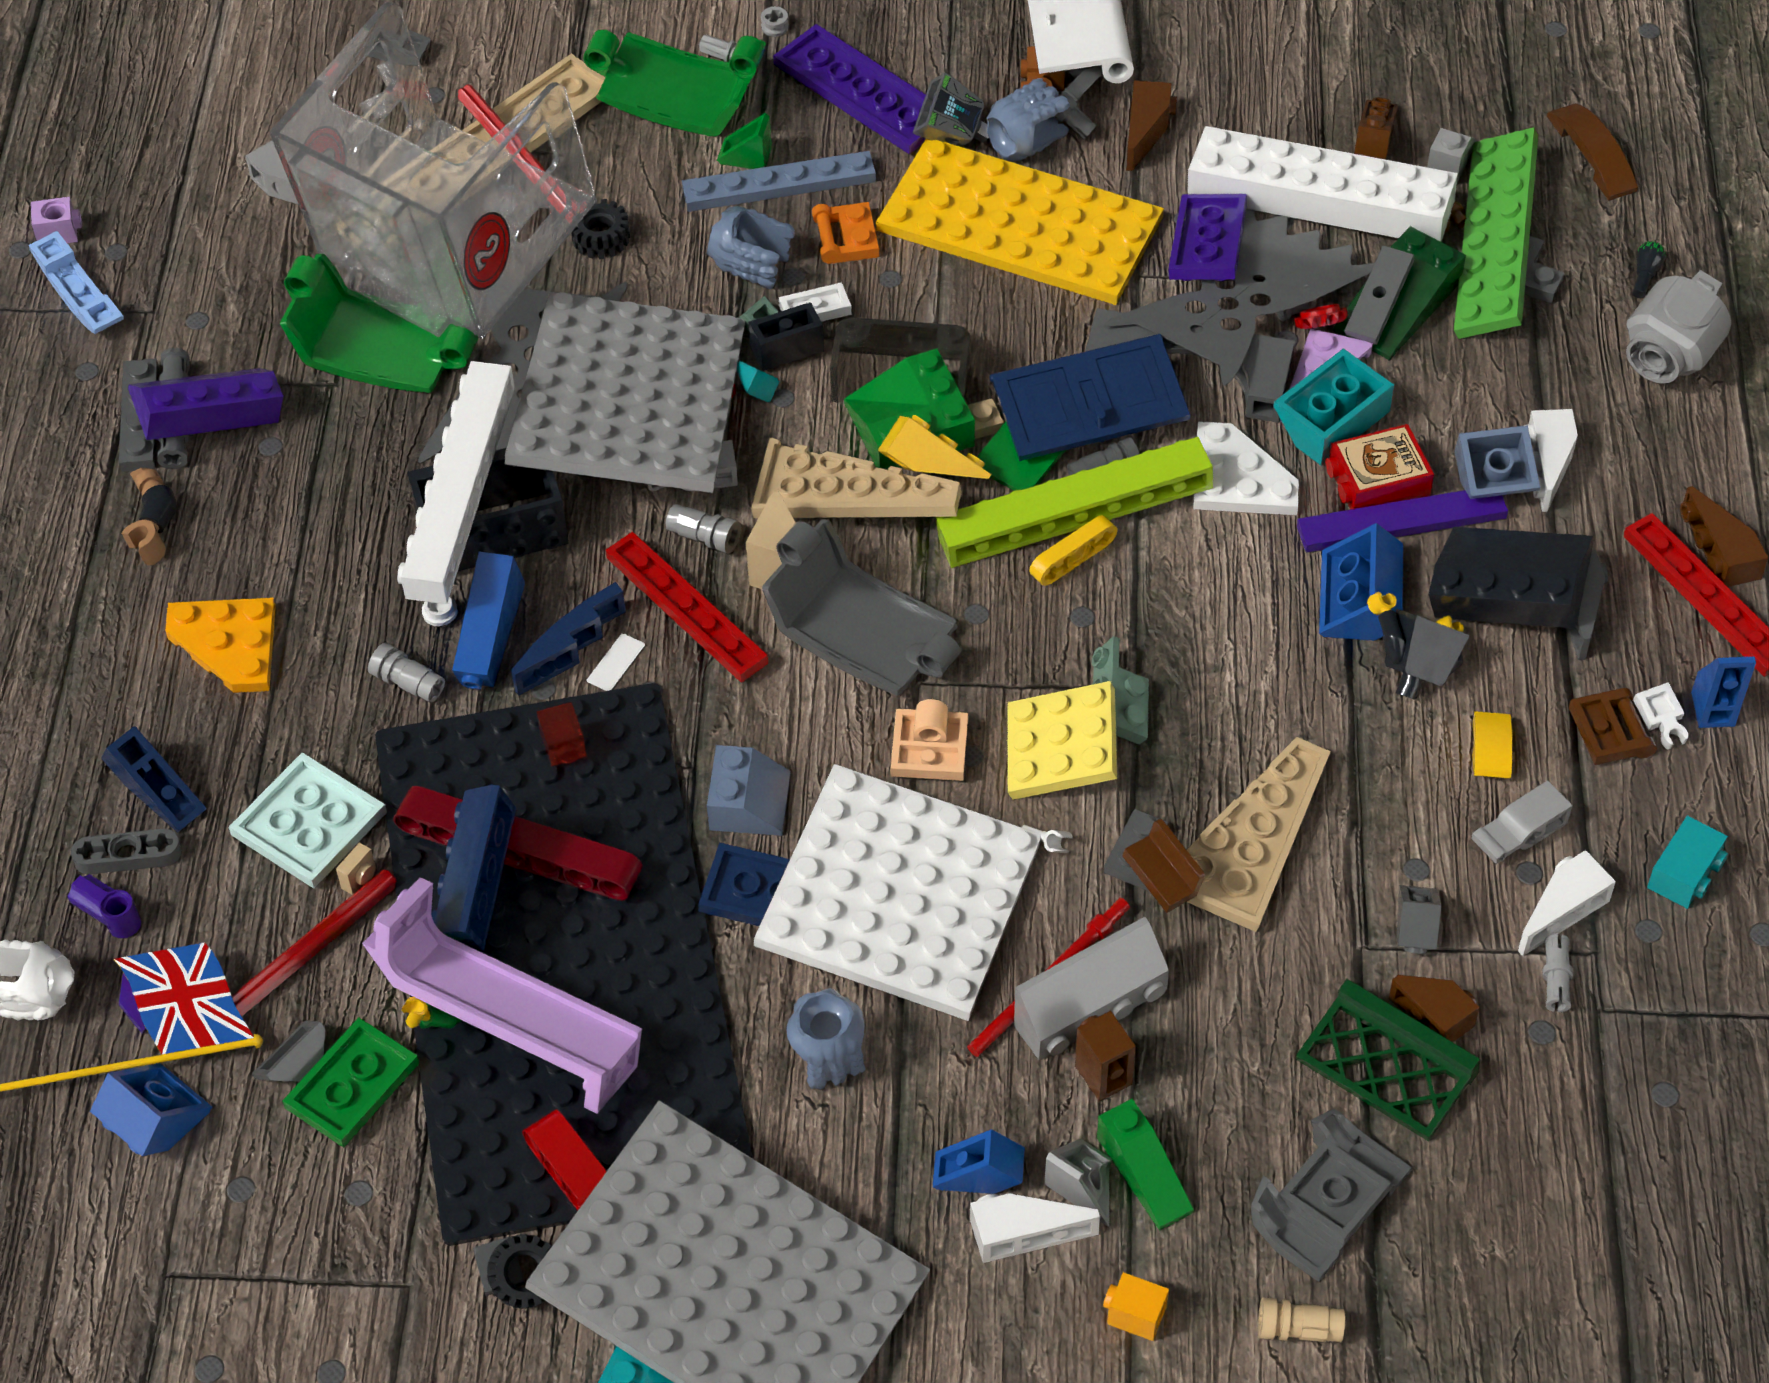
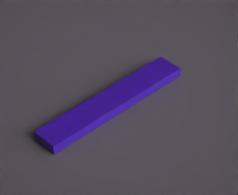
[1297,490,1508,553]

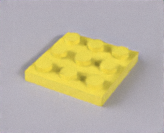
[1008,681,1117,800]

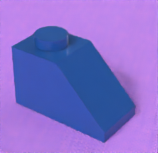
[932,1129,1025,1194]

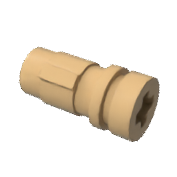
[1258,1297,1345,1342]

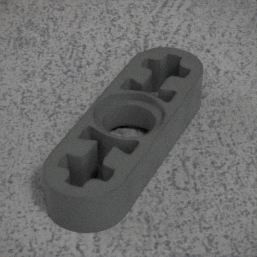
[71,829,182,874]

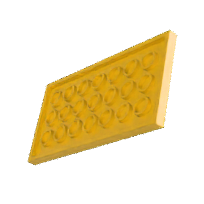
[876,139,1164,305]

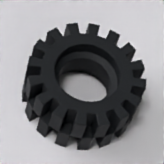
[570,199,630,259]
[487,1234,552,1309]

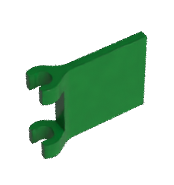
[977,421,1066,491]

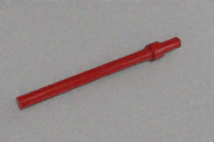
[967,898,1130,1057]

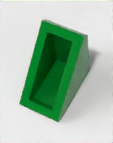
[716,113,772,169]

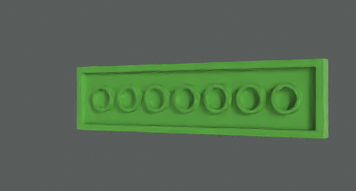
[1454,127,1538,339]

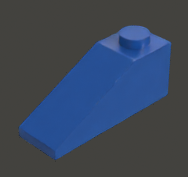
[1691,657,1756,728]

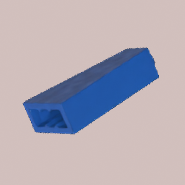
[452,552,525,689]

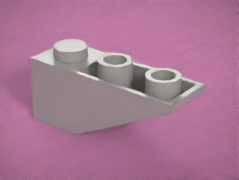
[245,138,336,214]

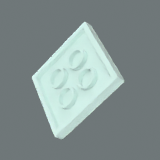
[229,753,387,888]

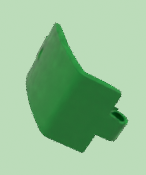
[583,30,766,136]
[280,253,478,393]

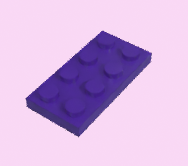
[1168,194,1247,281]

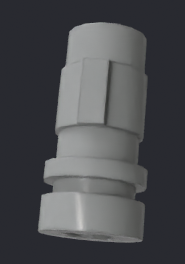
[666,504,741,554]
[368,642,445,703]

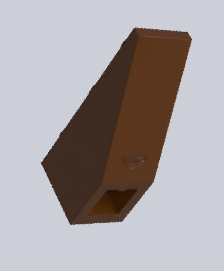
[1354,97,1398,160]
[1680,486,1768,587]

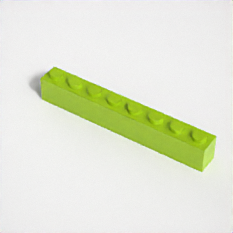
[936,437,1213,568]

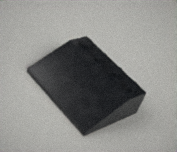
[1428,527,1594,629]

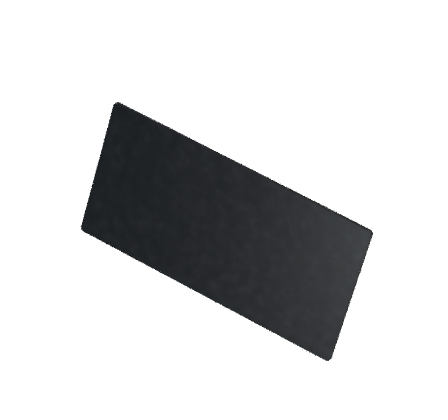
[375,683,753,1246]

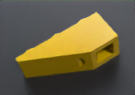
[878,415,991,479]

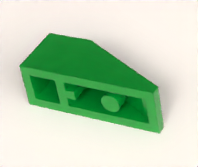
[1097,1098,1194,1231]

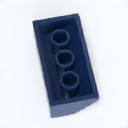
[431,785,516,951]

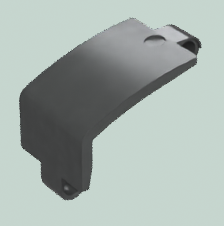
[762,519,963,695]

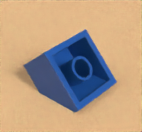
[90,1063,212,1156]

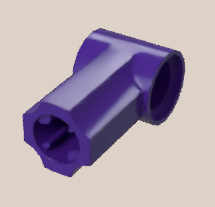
[67,874,142,938]

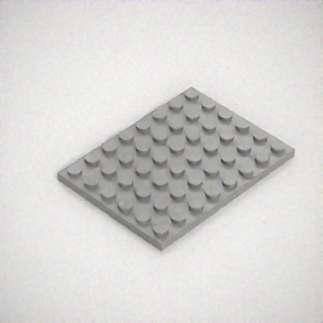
[505,292,745,493]
[525,1101,930,1383]

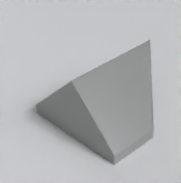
[1045,1138,1113,1227]

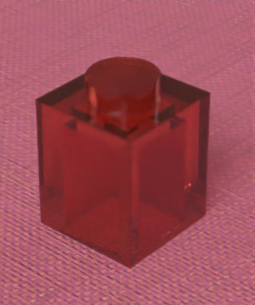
[536,702,586,766]

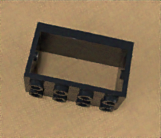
[407,448,569,572]

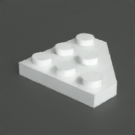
[1193,422,1299,515]

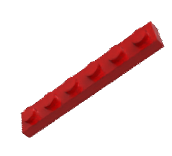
[1623,513,1769,677]
[606,531,769,683]

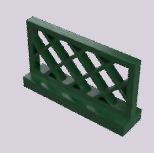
[1296,979,1480,1142]

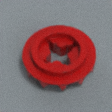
[1294,304,1348,329]

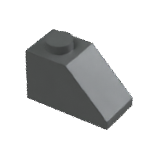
[1396,885,1442,954]

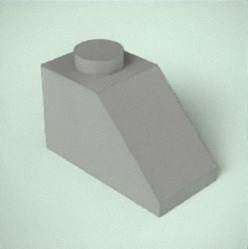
[1427,128,1478,185]

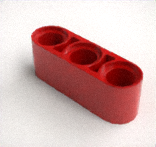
[522,1109,607,1211]

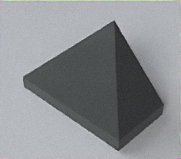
[252,1021,325,1082]

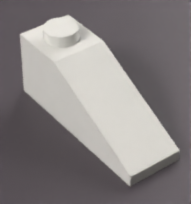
[1518,850,1616,956]
[970,1193,1100,1263]

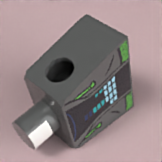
[913,72,989,147]

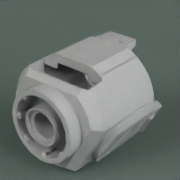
[1626,270,1731,383]

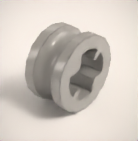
[761,6,789,37]

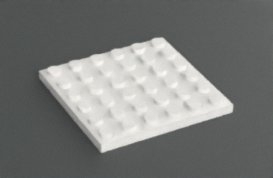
[754,764,1041,1021]

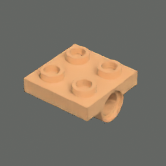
[890,699,968,781]

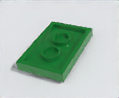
[282,1017,419,1148]

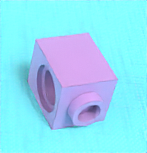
[31,196,82,243]

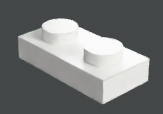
[779,282,851,322]

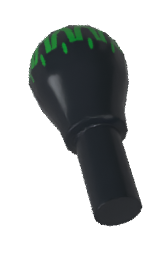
[1632,241,1666,298]

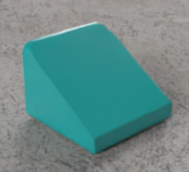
[736,361,780,402]

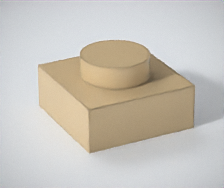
[967,398,1004,439]
[336,842,376,895]

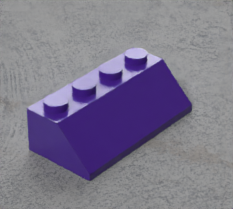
[128,368,283,440]

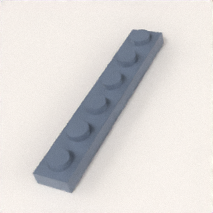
[682,151,876,212]

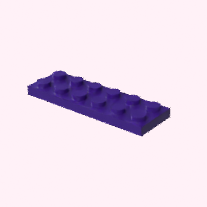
[773,24,926,155]

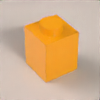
[1103,1272,1169,1341]

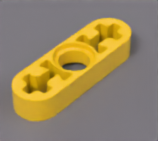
[1029,515,1118,586]

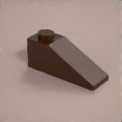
[1126,80,1177,171]

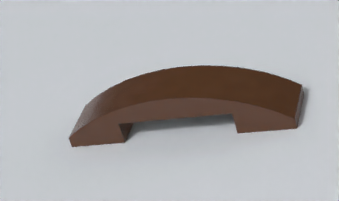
[1547,103,1638,201]

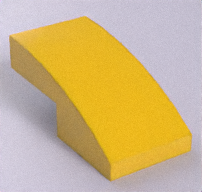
[1472,711,1512,778]

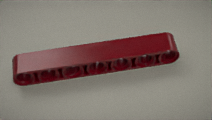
[393,786,643,900]

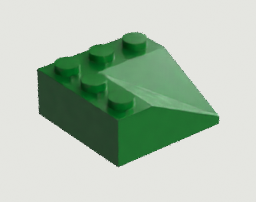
[844,348,975,470]

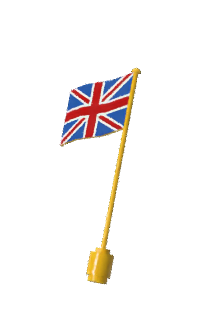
[0,942,263,1092]

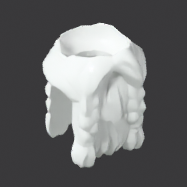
[0,940,74,1021]

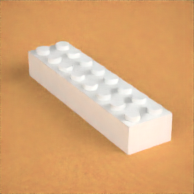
[1188,126,1458,242]

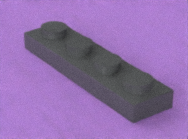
[119,358,159,472]

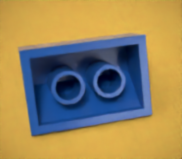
[1319,523,1403,641]

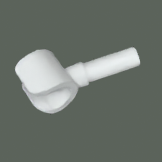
[1022,825,1073,853]

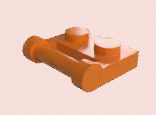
[812,202,879,264]

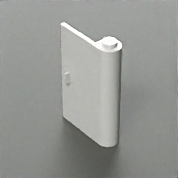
[1028,0,1134,83]

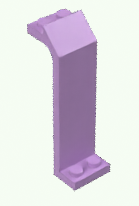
[362,878,642,1114]

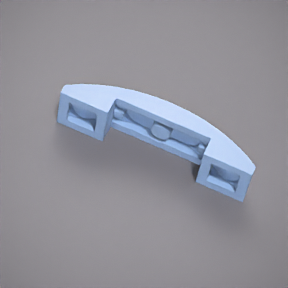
[28,231,124,334]

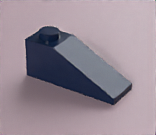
[101,726,207,833]

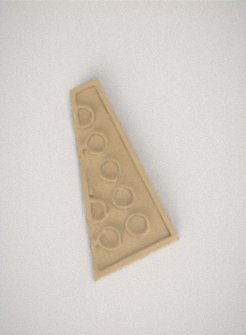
[751,438,961,518]
[1187,737,1331,932]

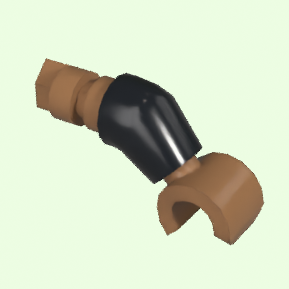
[121,467,177,565]

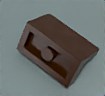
[1122,818,1205,913]

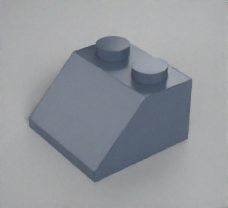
[1454,425,1540,499]
[707,745,791,836]

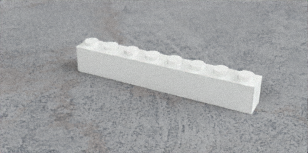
[397,361,515,604]

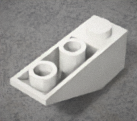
[1524,409,1578,512]

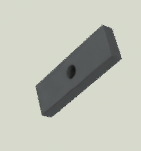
[1345,245,1415,345]

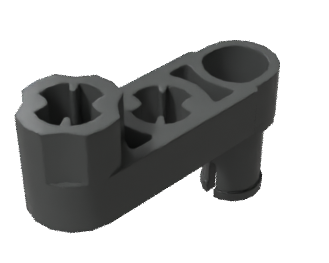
[1054,65,1103,140]

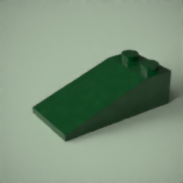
[1334,226,1466,361]

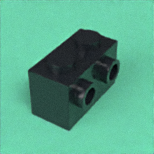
[749,302,824,371]

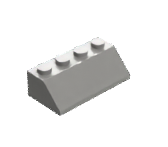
[1014,917,1169,1061]

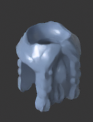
[986,78,1070,162]
[706,206,795,289]
[786,988,866,1090]

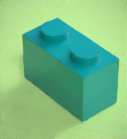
[1647,815,1728,909]

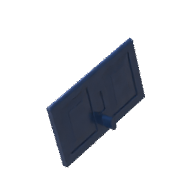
[990,334,1190,461]

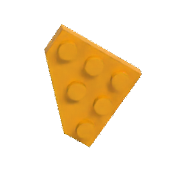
[165,598,276,693]

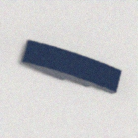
[511,582,626,696]

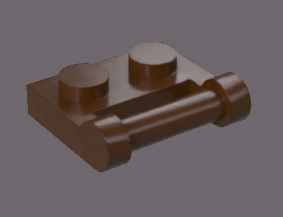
[1569,688,1657,765]

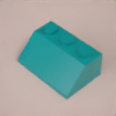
[1273,348,1394,466]

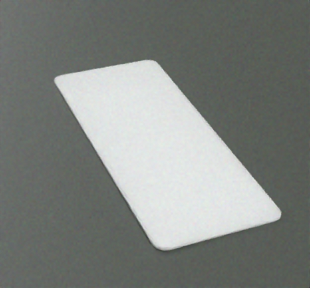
[586,634,645,691]

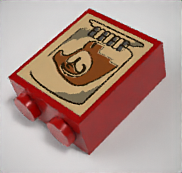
[1325,424,1434,510]

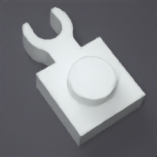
[1633,682,1688,750]

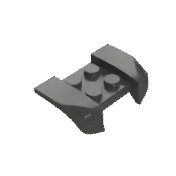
[1251,1109,1412,1282]

